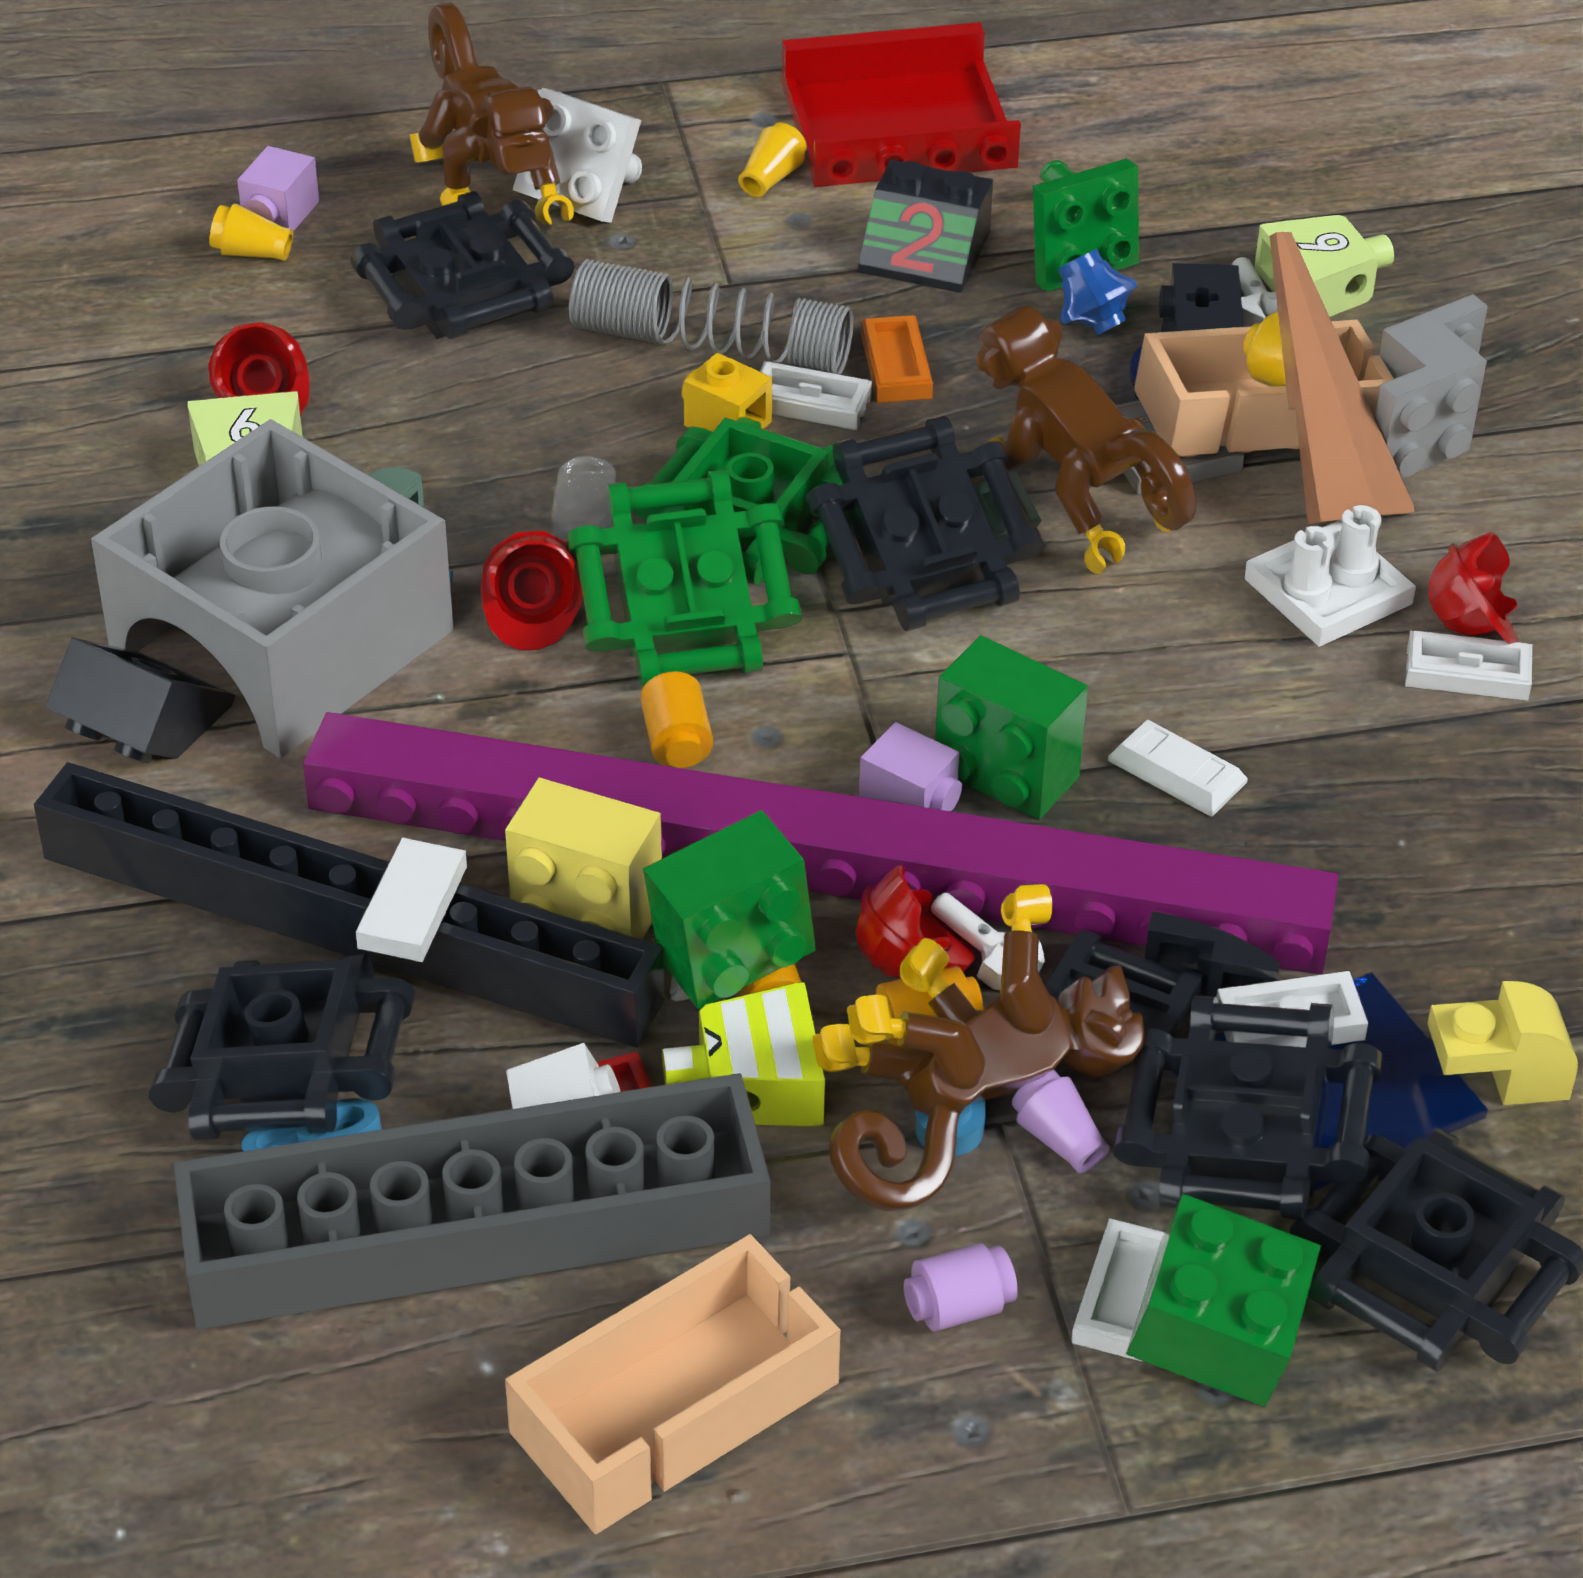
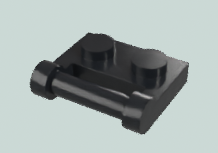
[1045,928,1207,1038]

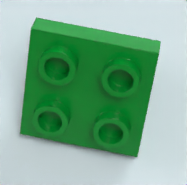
[1033,158,1139,292]

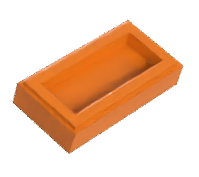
[861,315,933,403]

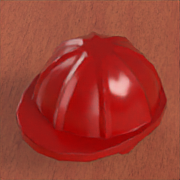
[208,322,310,417]
[481,530,583,650]
[1428,532,1518,645]
[856,865,975,978]

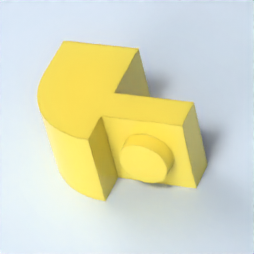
[1427,981,1578,1105]

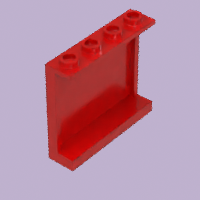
[782,22,1021,187]

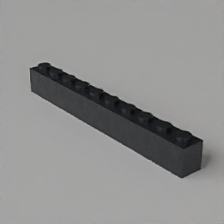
[33,762,664,1048]

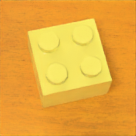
[505,777,662,940]

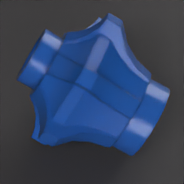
[1058,248,1138,335]

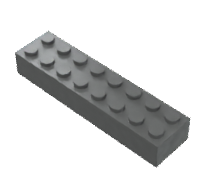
[173,1073,770,1330]

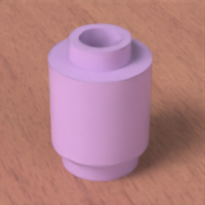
[904,1243,1018,1332]

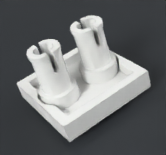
[513,88,642,223]
[1244,505,1416,647]

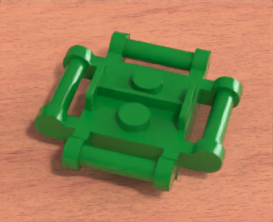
[633,416,848,585]
[566,469,802,687]

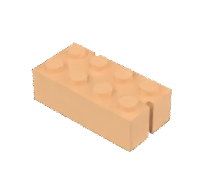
[1134,320,1394,457]
[505,1234,840,1535]

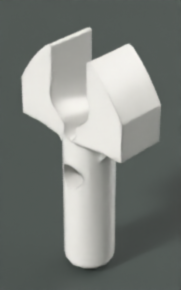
[1232,257,1278,327]
[931,893,1045,991]

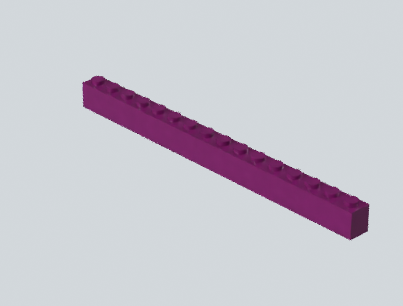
[303,712,1339,975]

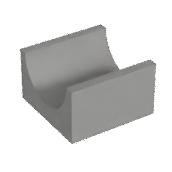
[91,419,454,759]

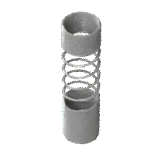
[569,259,853,375]

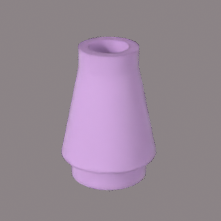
[1012,1069,1110,1174]

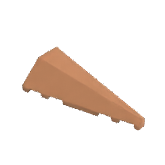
[1270,232,1415,524]

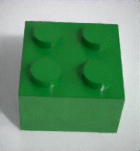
[935,635,1088,820]
[643,810,816,1010]
[1126,1194,1321,1407]

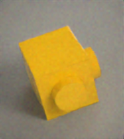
[681,353,772,432]

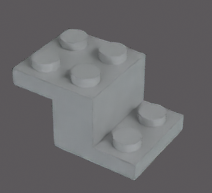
[1375,294,1488,478]

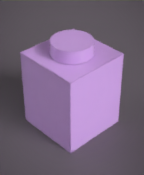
[237,146,319,232]
[859,722,962,811]

